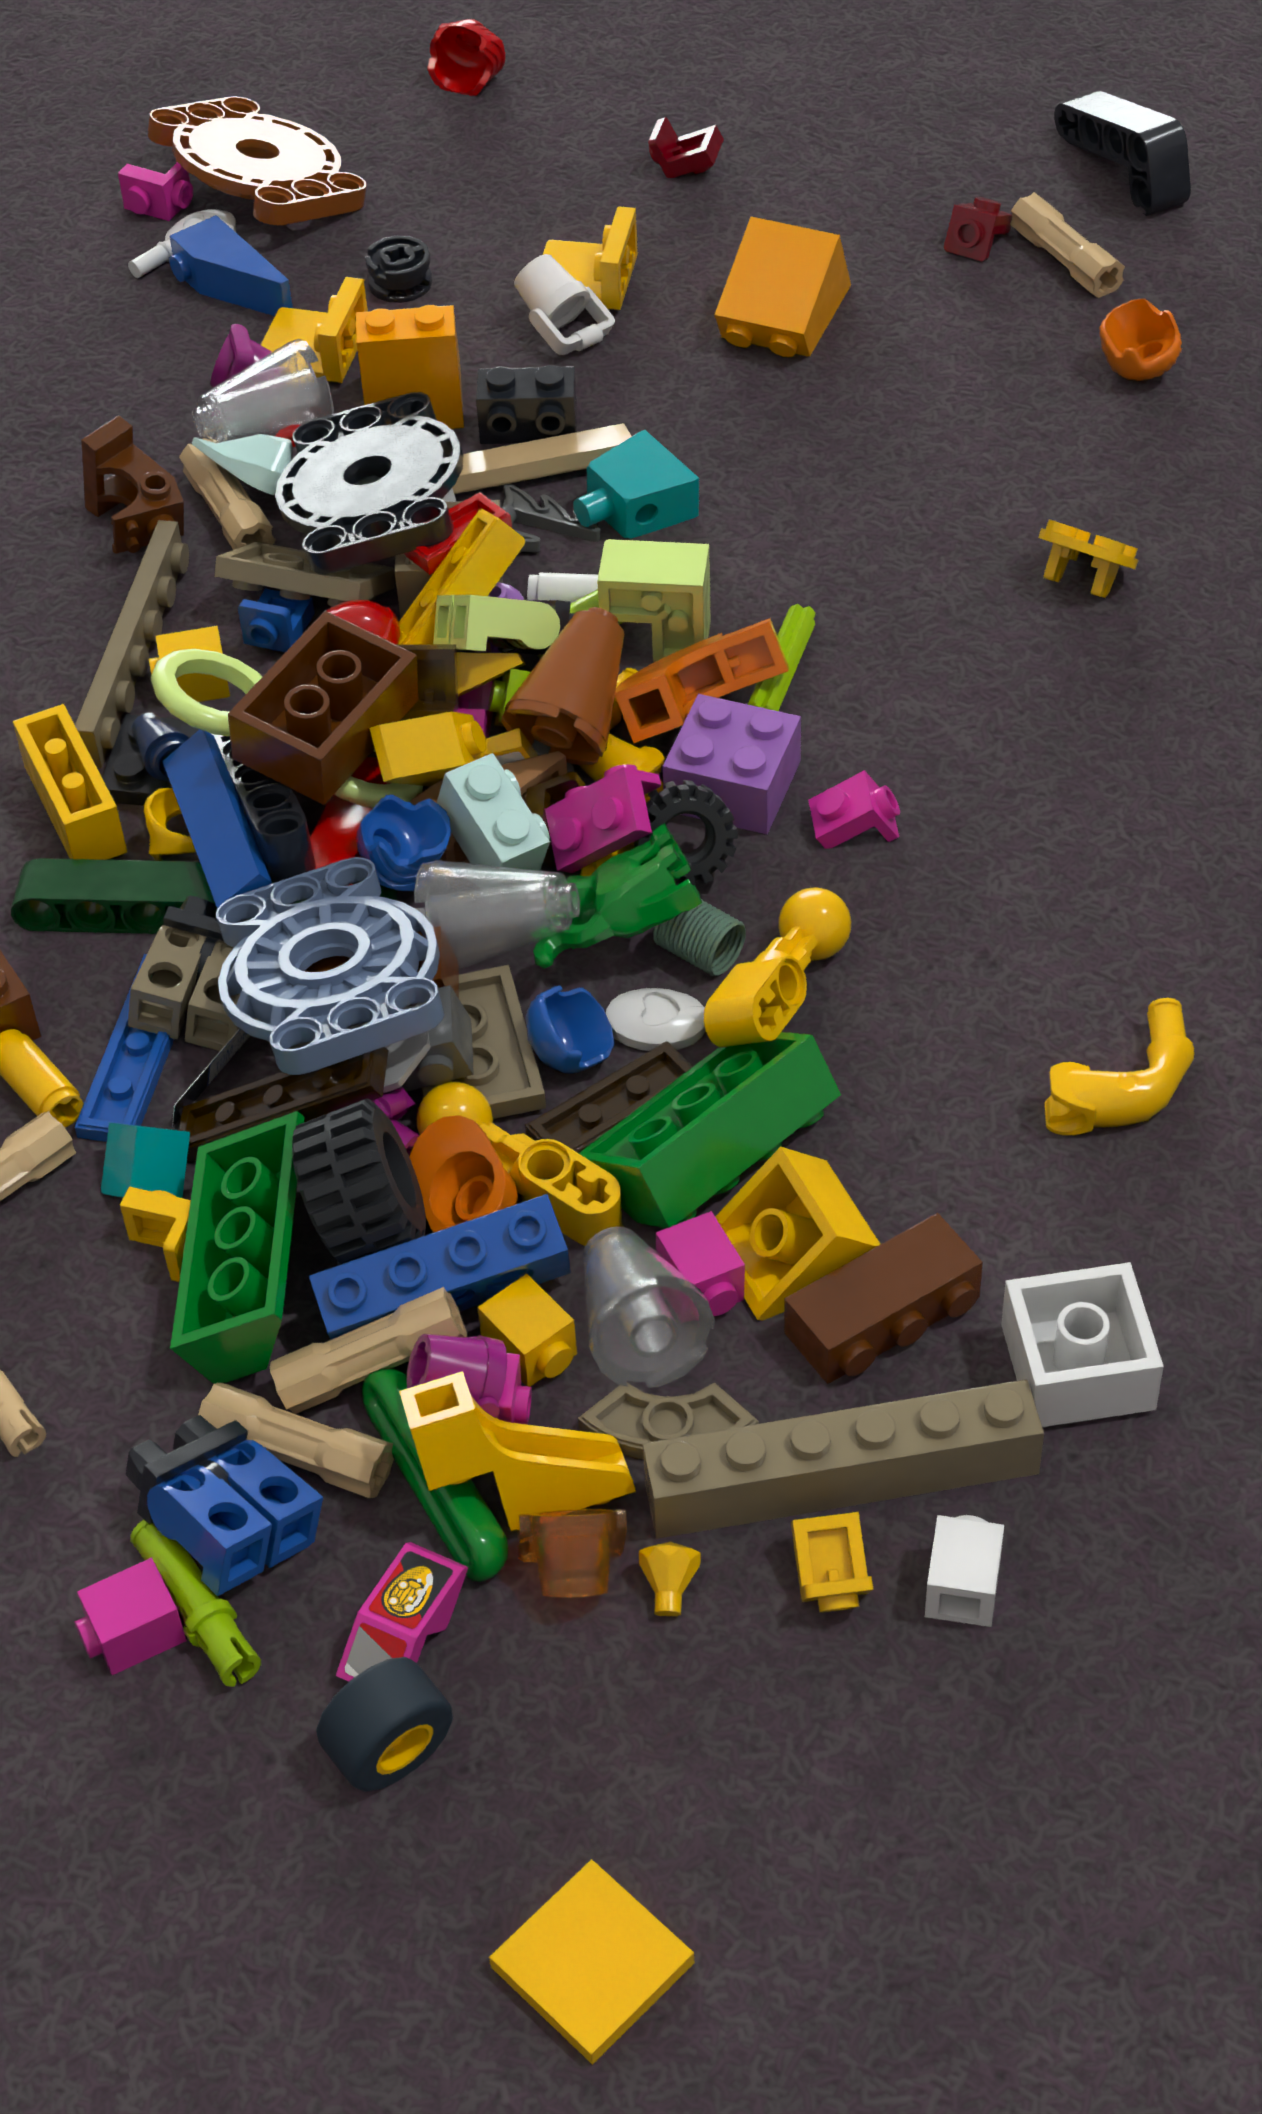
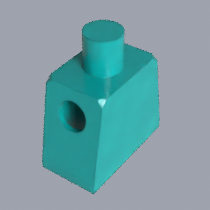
[573,430,699,539]

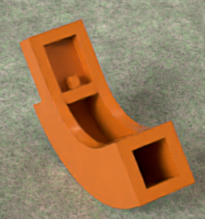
[615,618,789,743]

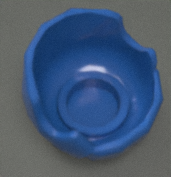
[526,985,614,1074]

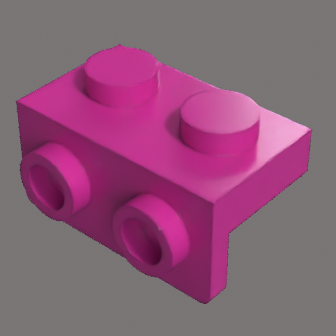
[545,764,661,873]

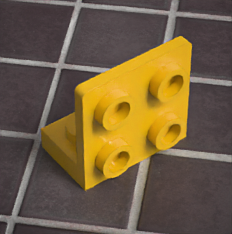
[543,207,638,310]
[261,277,368,383]

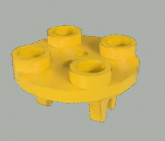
[1038,519,1139,598]

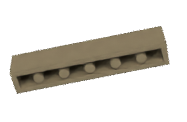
[643,1379,1044,1539]

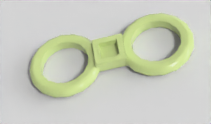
[151,649,423,808]

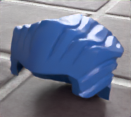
[356,795,451,891]

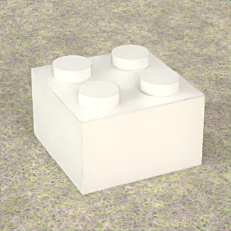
[1001,1262,1164,1427]

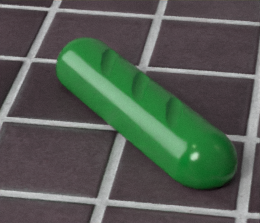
[362,1369,509,1582]

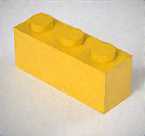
[13,704,127,860]

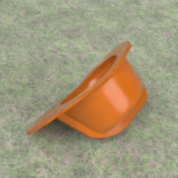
[409,1115,518,1233]

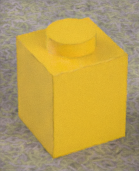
[149,626,230,702]
[477,1273,577,1387]

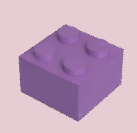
[663,694,801,834]

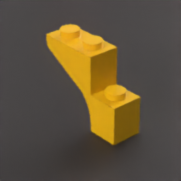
[399,1371,636,1531]

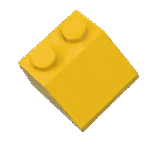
[715,1146,880,1321]

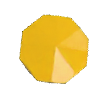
[639,1542,701,1616]

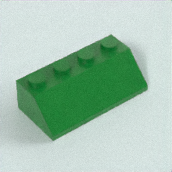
[579,1032,841,1228]
[170,1111,305,1384]

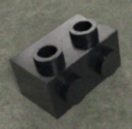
[476,365,577,444]

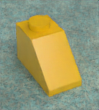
[369,712,486,786]

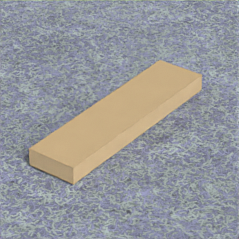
[450,423,632,494]

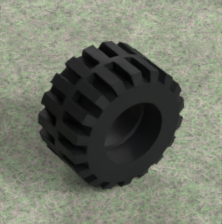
[292,1099,426,1264]

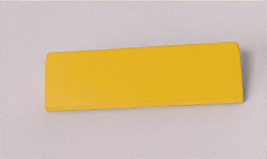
[398,509,525,645]

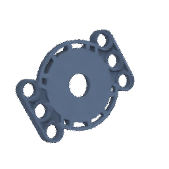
[216,857,444,1075]

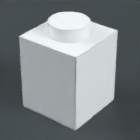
[925,1515,1004,1627]

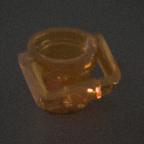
[517,1509,627,1597]

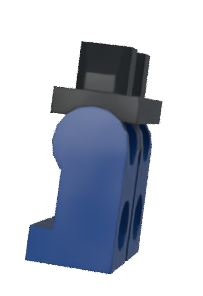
[126,1415,323,1597]

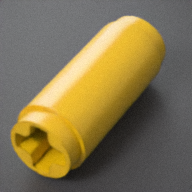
[0,1029,83,1128]

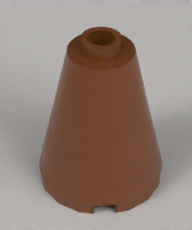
[501,607,624,765]

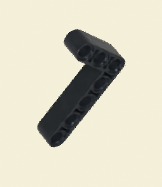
[212,734,316,883]

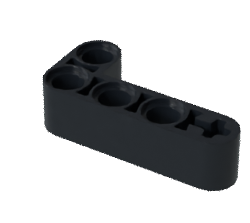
[1054,91,1191,216]

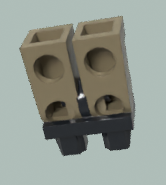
[128,895,250,1051]

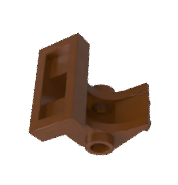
[81,415,184,554]

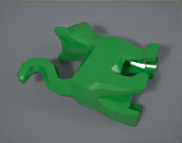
[533,823,702,969]

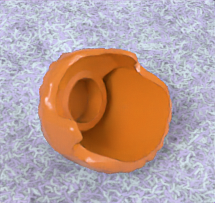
[1099,299,1182,381]

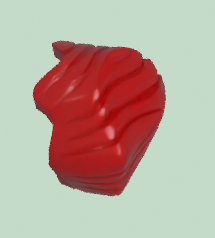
[427,19,506,96]

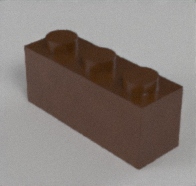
[784,1213,983,1385]

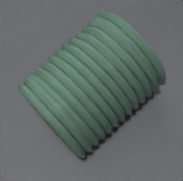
[653,899,746,976]

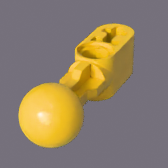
[704,887,851,1047]
[417,1082,622,1247]

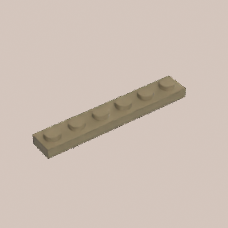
[75,520,189,768]

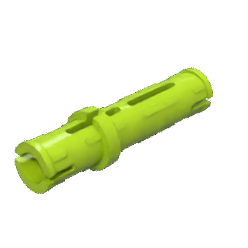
[130,1520,261,1687]

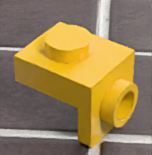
[120,1187,191,1282]
[791,1512,873,1612]

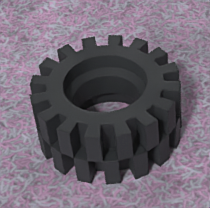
[634,780,738,887]

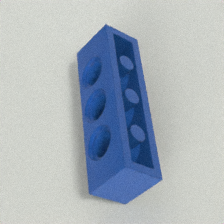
[309,1194,571,1340]

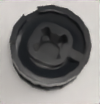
[365,235,432,303]

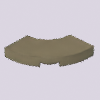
[578,1381,759,1459]

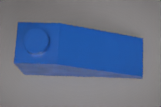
[169,215,293,316]

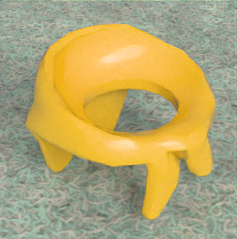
[144,788,196,861]

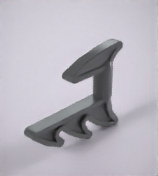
[501,484,600,552]

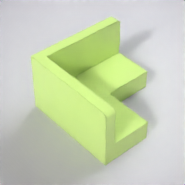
[597,539,711,661]

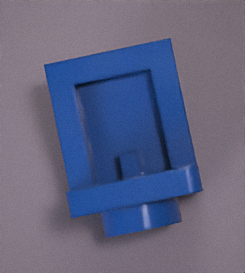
[238,588,315,652]

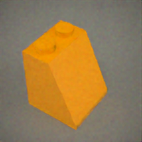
[714,217,851,357]
[356,305,464,429]

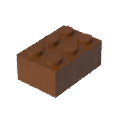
[228,611,419,805]

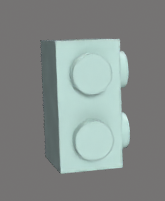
[437,753,550,895]

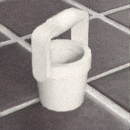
[514,254,615,355]

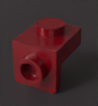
[648,117,724,178]
[944,197,1012,261]

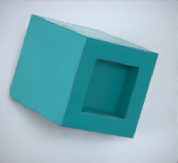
[101,1122,190,1198]

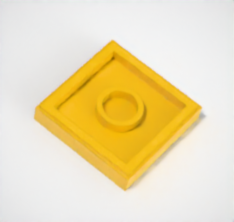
[489,1859,695,2065]

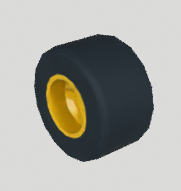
[316,1657,453,1792]

